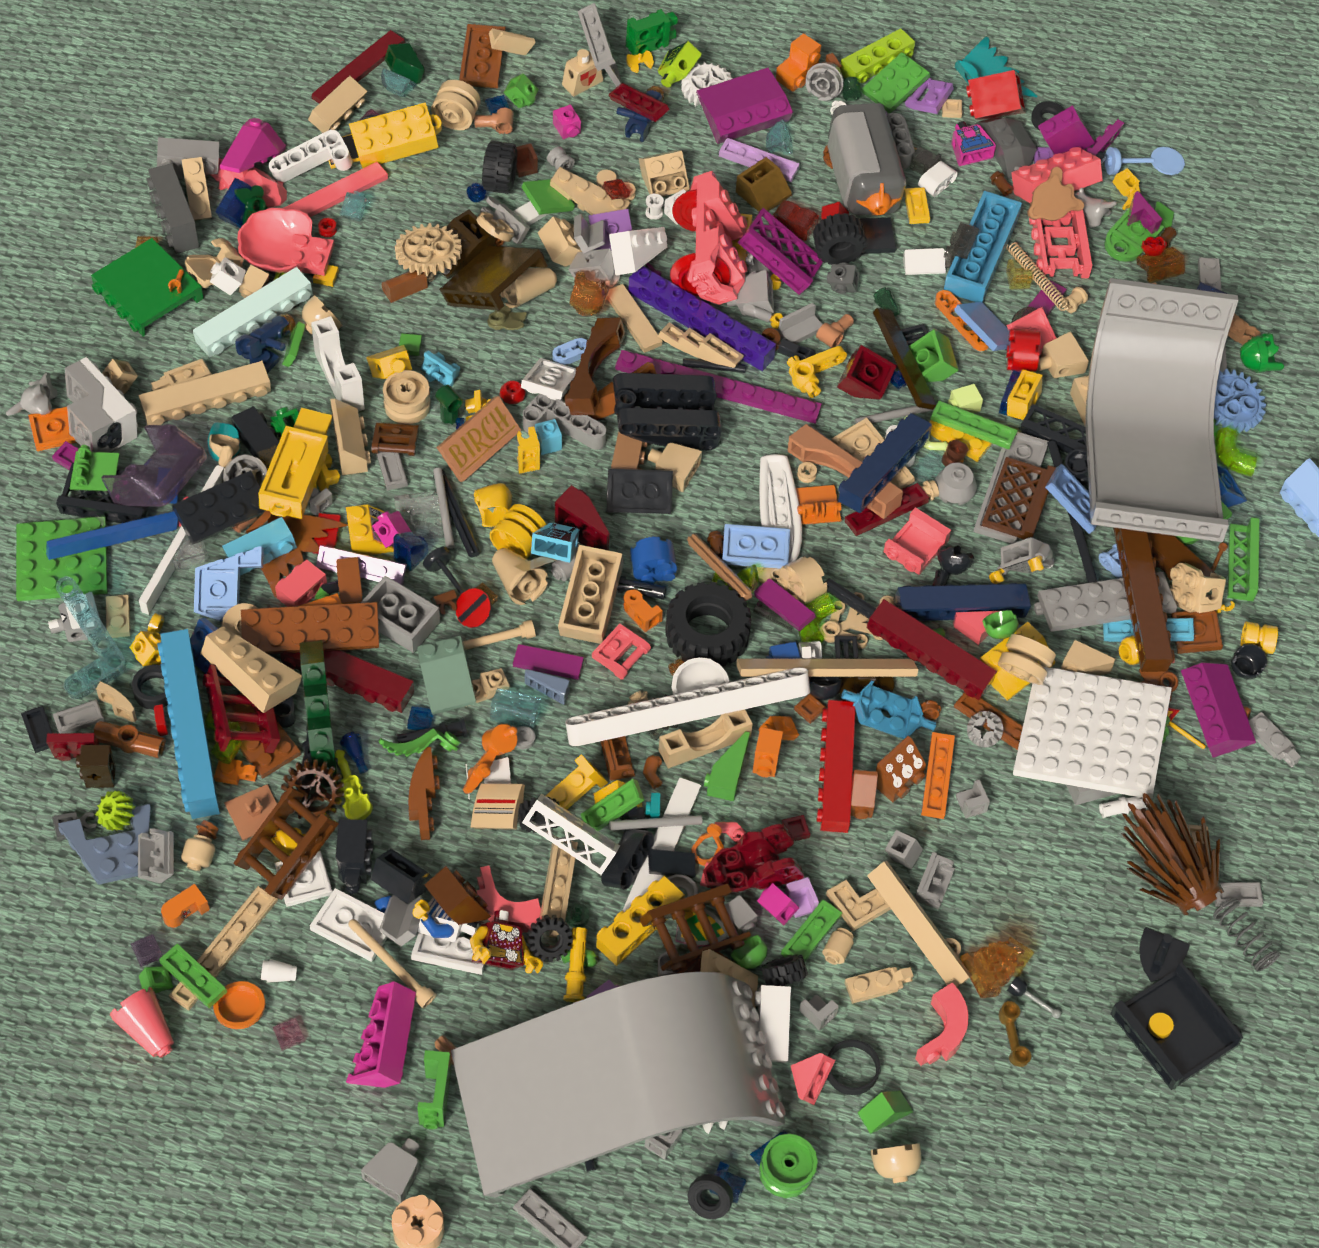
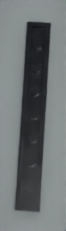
[1047,440,1098,583]

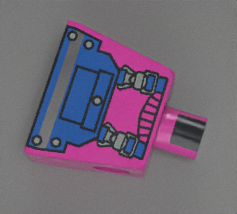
[951,121,996,166]

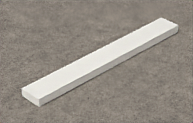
[139,465,224,615]
[616,778,701,938]

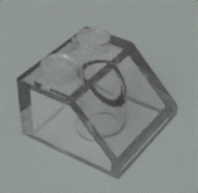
[393,491,443,543]

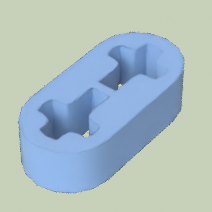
[552,338,587,365]

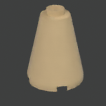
[500,268,557,308]
[492,548,548,605]

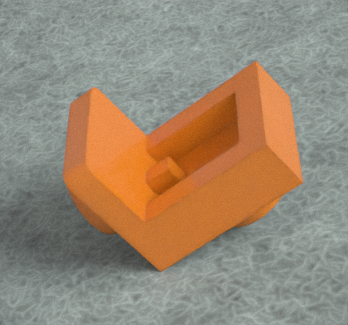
[759,716,799,740]

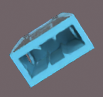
[531,523,579,563]

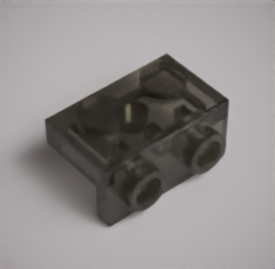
[943,222,979,268]

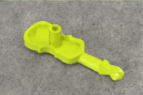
[335,749,373,820]

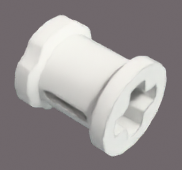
[646,194,664,220]

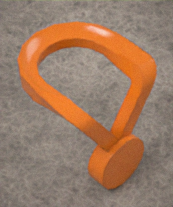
[691,823,724,866]

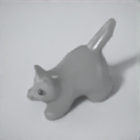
[1074,188,1117,227]
[6,372,57,416]

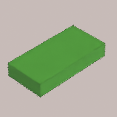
[282,321,305,367]

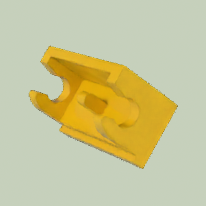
[517,426,540,474]

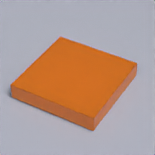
[28,407,77,451]

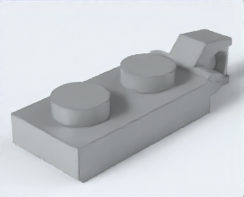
[1249,712,1301,768]

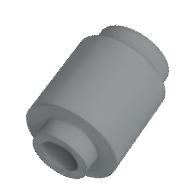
[551,551,577,581]

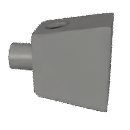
[361,1138,420,1203]

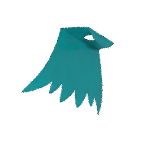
[955,37,1037,98]

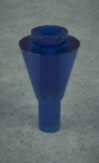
[339,732,368,774]

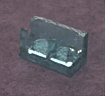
[490,688,541,731]

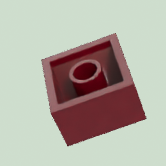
[837,345,897,399]

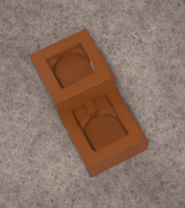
[336,557,363,604]

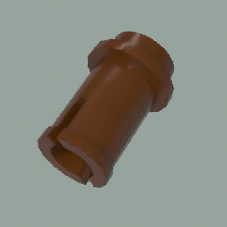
[990,171,1014,197]
[1157,227,1177,250]
[707,531,724,559]

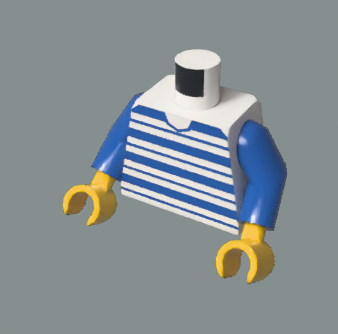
[413,897,479,942]

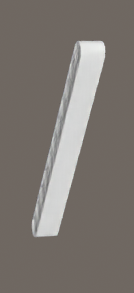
[565,668,810,746]

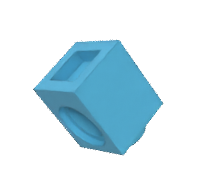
[535,419,562,455]

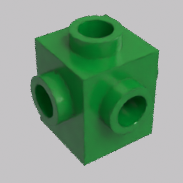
[270,406,299,437]

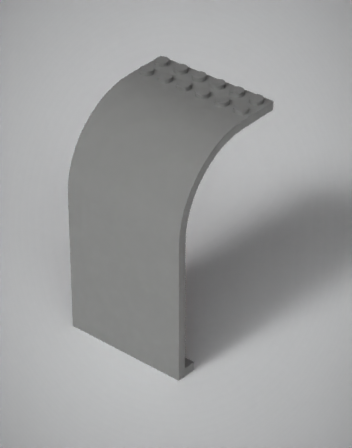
[1085,278,1238,542]
[451,972,786,1198]

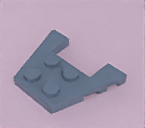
[58,804,150,885]

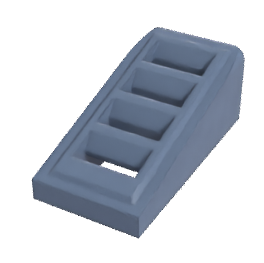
[525,669,569,705]

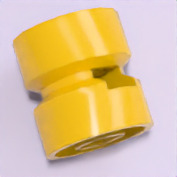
[1240,621,1278,654]

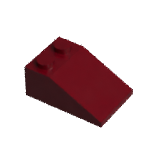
[555,485,610,551]

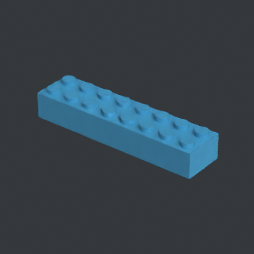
[157,629,220,819]

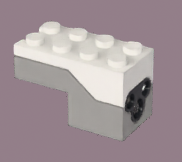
[65,357,138,453]

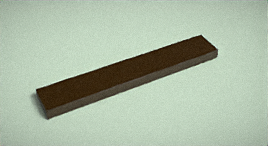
[873,308,937,410]

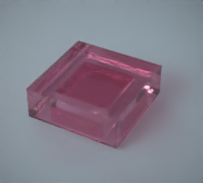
[273,1018,305,1051]

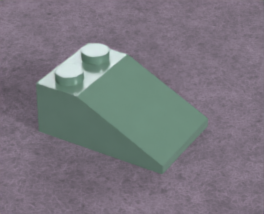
[417,636,477,715]

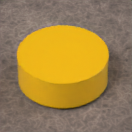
[147,613,164,633]
[1148,1013,1174,1039]

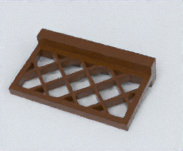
[981,457,1056,540]

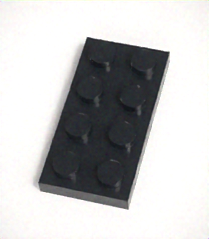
[172,470,266,545]

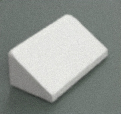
[903,248,946,275]

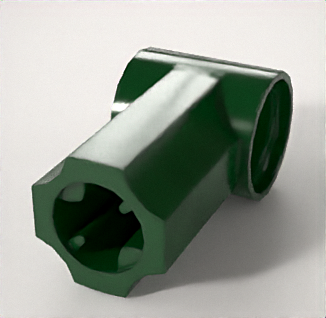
[435,385,463,425]

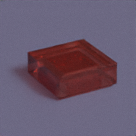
[603,179,630,200]

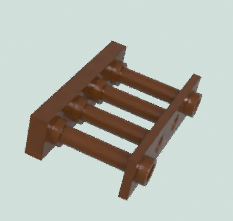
[233,787,339,900]
[639,884,751,972]

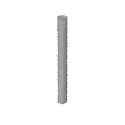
[855,406,935,424]
[433,468,455,549]
[609,815,702,830]

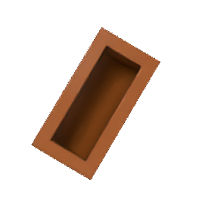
[382,270,428,303]

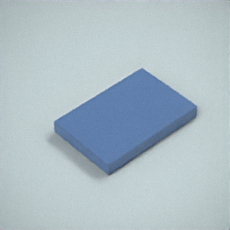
[954,302,1010,351]
[1045,464,1097,534]

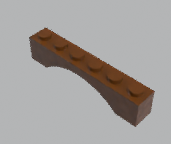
[565,318,625,415]

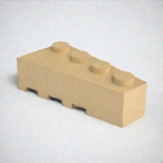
[201,626,302,713]

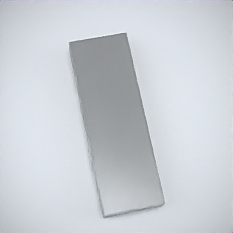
[513,1188,587,1248]

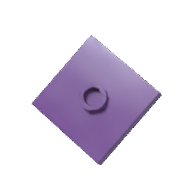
[588,209,632,251]

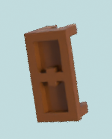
[600,736,635,781]

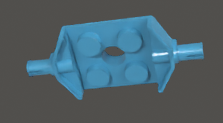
[841,681,936,739]

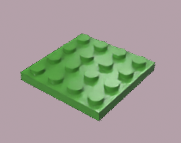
[16,517,108,601]

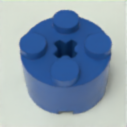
[630,537,677,584]

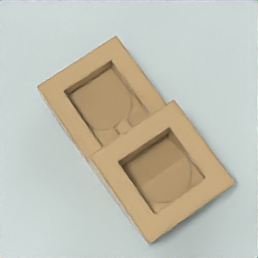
[96,681,137,723]

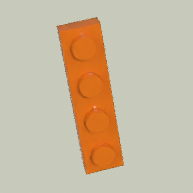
[921,732,955,819]

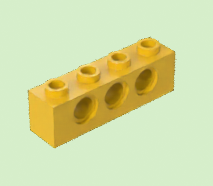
[596,876,685,966]

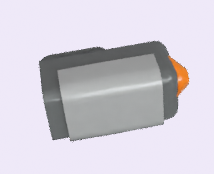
[827,103,914,216]

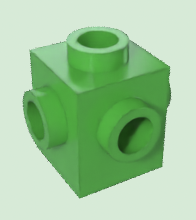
[503,73,539,108]

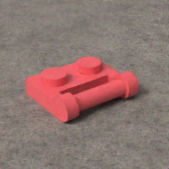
[592,624,651,679]

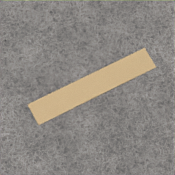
[513,549,578,572]

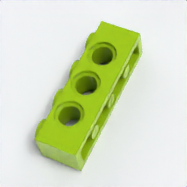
[841,28,915,86]

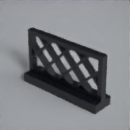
[56,463,157,523]

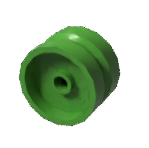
[759,1134,818,1198]

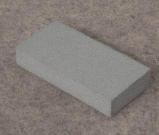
[377,452,408,491]
[52,699,104,733]
[1214,882,1263,907]

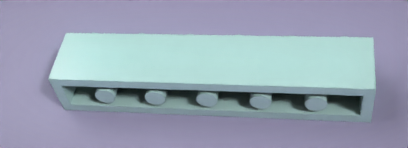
[193,267,313,358]

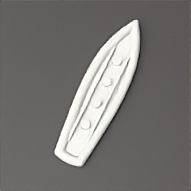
[759,454,802,564]

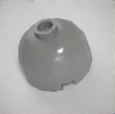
[223,455,267,488]

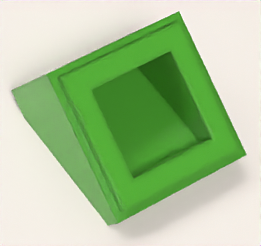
[1154,201,1174,228]
[139,966,173,993]

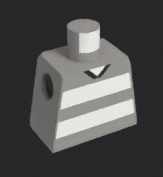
[48,592,105,642]

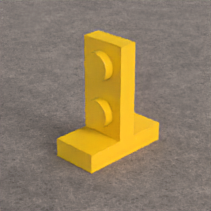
[545,754,608,810]

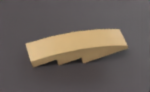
[658,322,744,368]

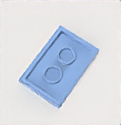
[722,524,790,569]

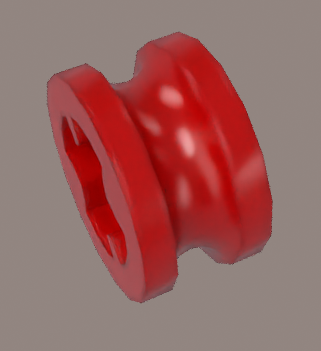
[318,218,337,238]

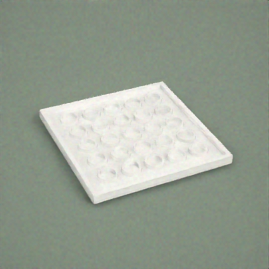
[1013,667,1172,799]

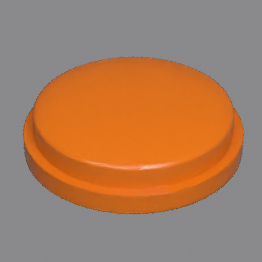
[213,981,265,1029]

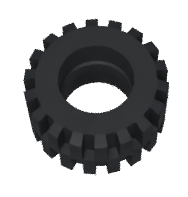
[482,140,518,194]
[813,213,867,265]

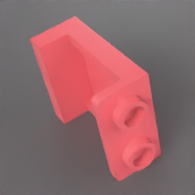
[884,507,951,575]

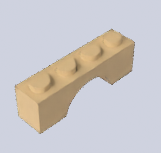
[659,709,753,769]

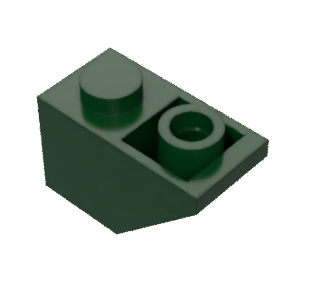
[384,43,425,84]

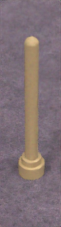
[463,620,536,650]
[348,919,437,1009]

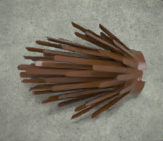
[1121,793,1224,915]

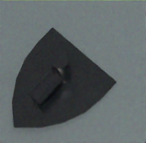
[1139,927,1190,982]

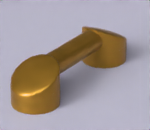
[999,1001,1031,1067]

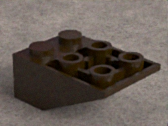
[439,209,495,279]

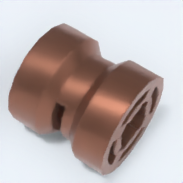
[942,440,968,467]

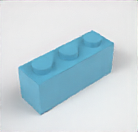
[222,517,297,575]

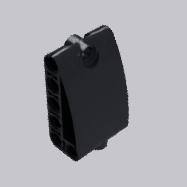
[613,373,722,451]

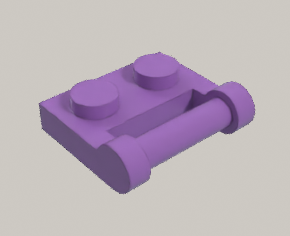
[905,78,954,114]

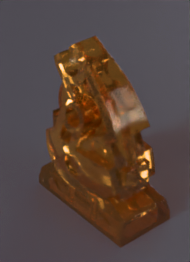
[959,941,1024,998]

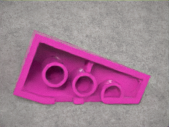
[220,118,286,173]

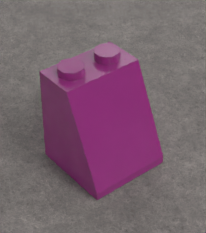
[1038,105,1095,154]

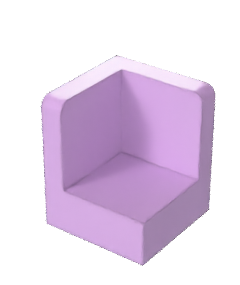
[785,877,819,918]

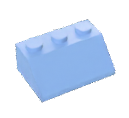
[1280,458,1319,537]

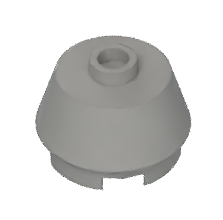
[806,62,843,101]
[935,463,977,505]

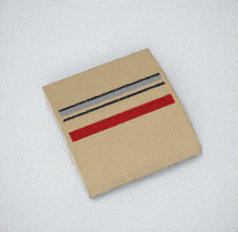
[471,784,525,830]

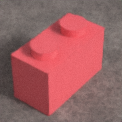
[275,559,327,607]

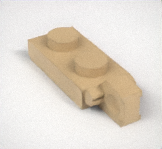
[151,359,212,391]
[844,967,914,1004]

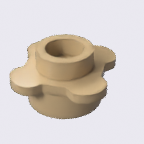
[627,691,649,705]

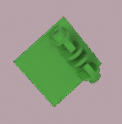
[70,445,120,491]

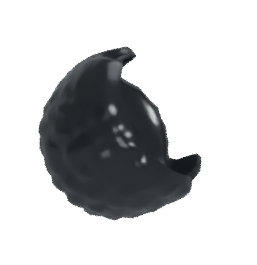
[937,545,975,575]

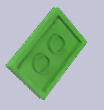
[862,52,930,113]

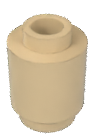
[822,928,854,965]

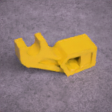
[1112,168,1140,210]

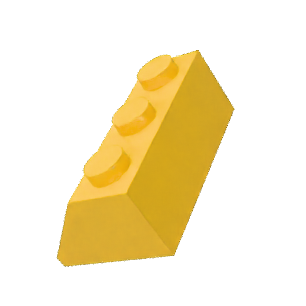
[979,622,1055,701]

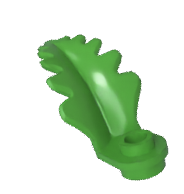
[379,728,461,757]

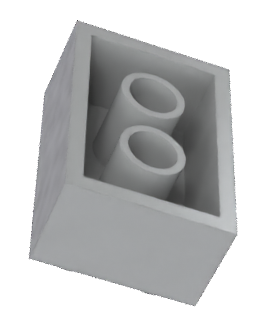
[361,575,440,653]

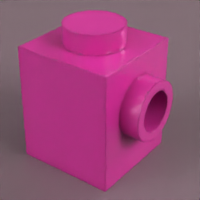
[553,104,581,139]
[372,511,412,548]
[757,883,799,926]

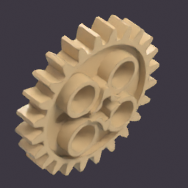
[395,223,462,276]

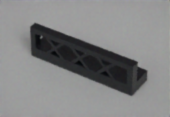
[1021,404,1087,454]

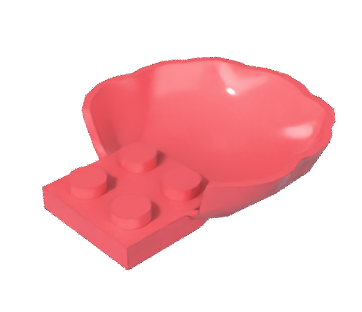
[237,208,334,276]

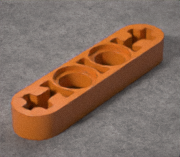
[935,290,989,351]

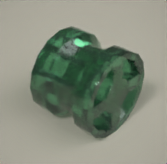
[842,77,862,101]

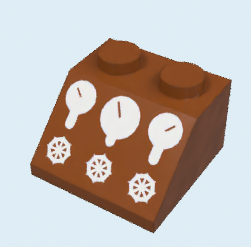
[876,736,926,802]

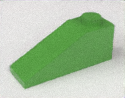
[704,731,750,801]

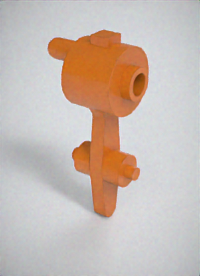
[463,723,518,794]

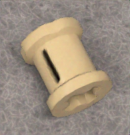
[1061,287,1088,313]

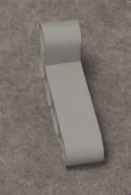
[523,394,606,450]

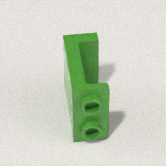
[417,1050,451,1129]

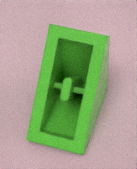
[858,1091,913,1134]

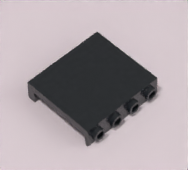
[1110,962,1243,1090]

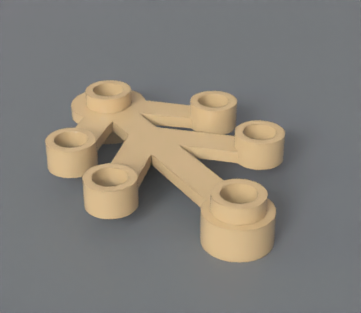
[819,592,895,649]

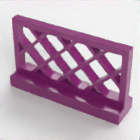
[737,208,823,295]

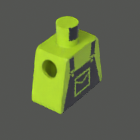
[658,41,702,88]

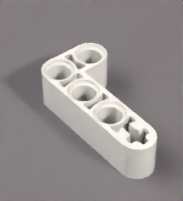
[269,130,353,182]

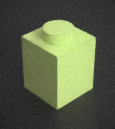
[948,384,983,413]

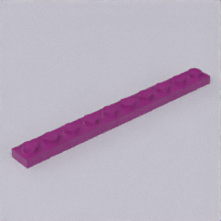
[615,350,822,424]

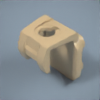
[185,238,244,288]
[1170,563,1226,613]

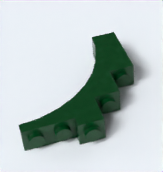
[299,640,338,789]

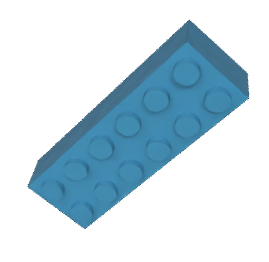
[944,191,1022,303]

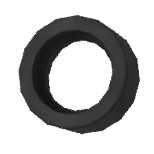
[132,664,168,710]

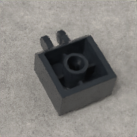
[335,819,374,895]

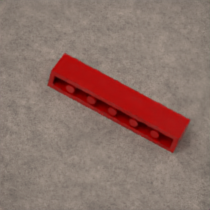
[816,700,855,833]

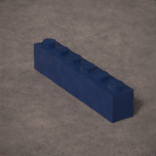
[838,413,932,513]
[893,583,1031,621]

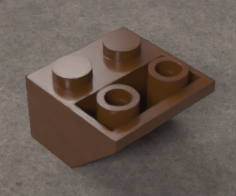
[425,866,491,925]

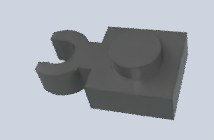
[52,812,97,841]

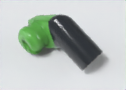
[315,581,339,600]

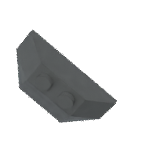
[976,118,1037,180]

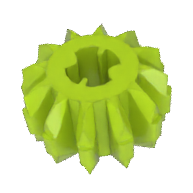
[95,791,136,831]

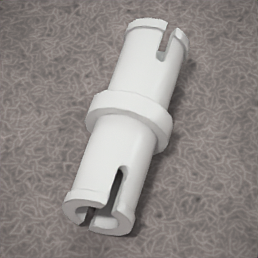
[1099,796,1147,818]

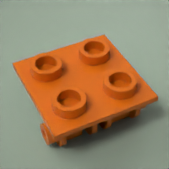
[796,485,841,525]

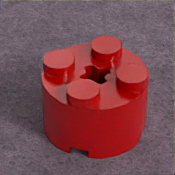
[1006,329,1040,372]

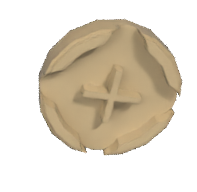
[476,212,514,242]

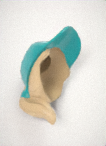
[207,422,240,467]

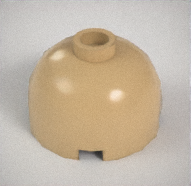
[302,295,343,335]
[871,1143,921,1183]

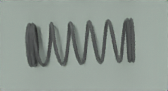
[1213,898,1281,972]

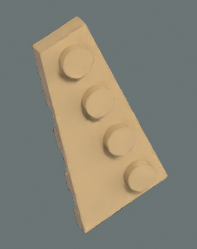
[550,167,630,215]
[831,418,915,490]

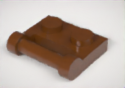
[371,423,419,456]

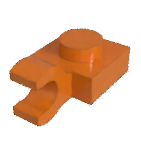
[214,758,258,785]

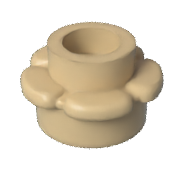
[921,480,939,501]

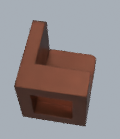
[516,143,538,178]

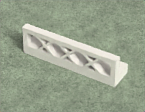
[522,794,620,875]

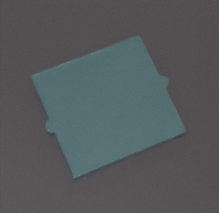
[910,450,945,482]

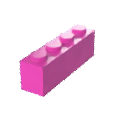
[346,981,416,1088]

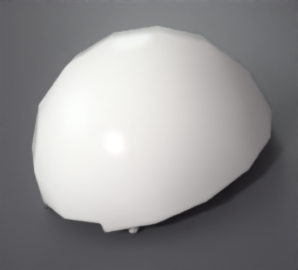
[672,657,729,695]

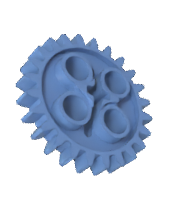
[1214,369,1266,433]

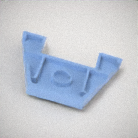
[194,546,264,622]

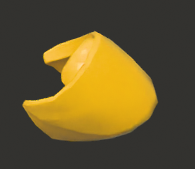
[474,483,512,527]

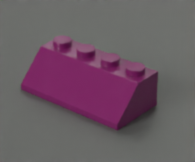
[1181,663,1256,758]

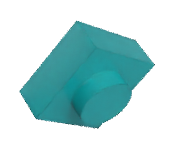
[645,793,660,818]

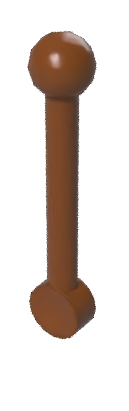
[1211,543,1228,571]

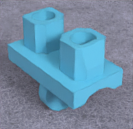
[421,350,460,387]

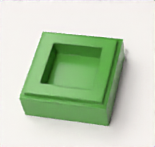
[399,333,422,356]

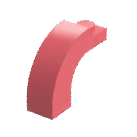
[476,866,541,933]
[915,982,968,1066]

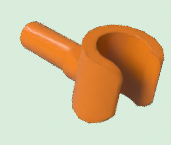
[168,269,184,293]

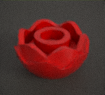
[1141,237,1167,256]
[500,380,526,404]

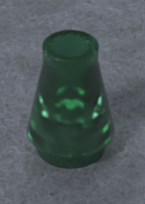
[873,287,900,317]

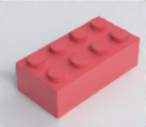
[1011,147,1102,203]

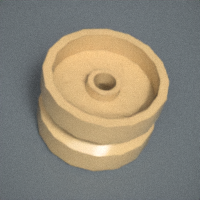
[431,80,480,130]
[383,370,431,425]
[998,634,1056,685]

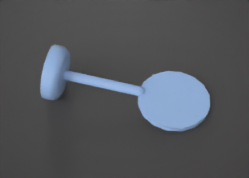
[1104,147,1185,175]

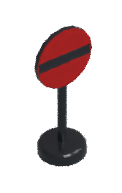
[423,546,492,628]

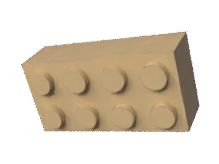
[558,545,624,644]

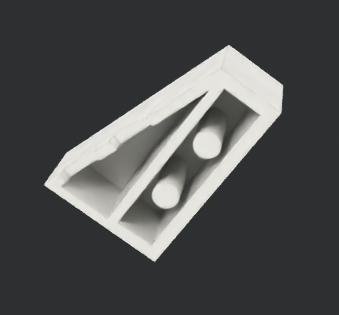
[609,227,667,275]
[755,985,791,1063]

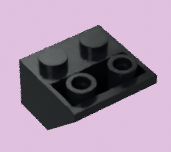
[370,848,433,904]

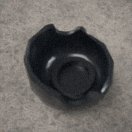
[1231,644,1268,680]
[809,677,842,700]

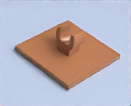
[224,785,286,841]

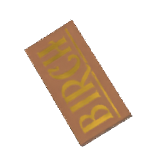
[436,396,521,482]

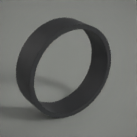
[827,1039,880,1095]

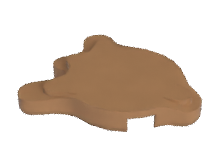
[1027,167,1084,222]

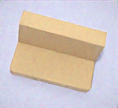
[489,28,535,55]

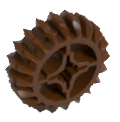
[281,759,344,819]

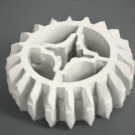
[681,62,733,109]

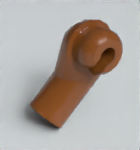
[643,755,663,789]

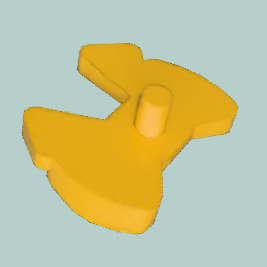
[626,51,654,73]

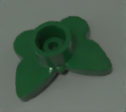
[234,185,268,225]

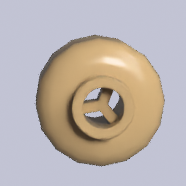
[181,835,215,871]

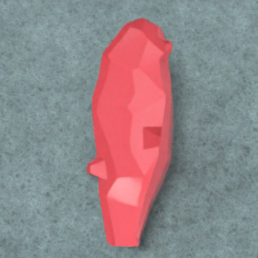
[210,158,287,208]

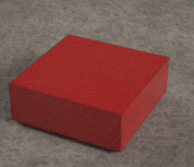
[154,704,168,736]

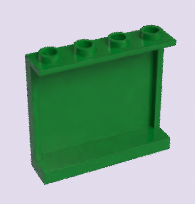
[91,238,204,337]

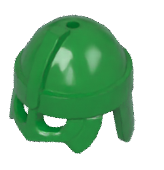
[1240,332,1284,373]

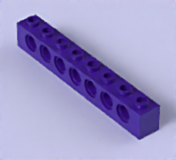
[628,266,776,372]

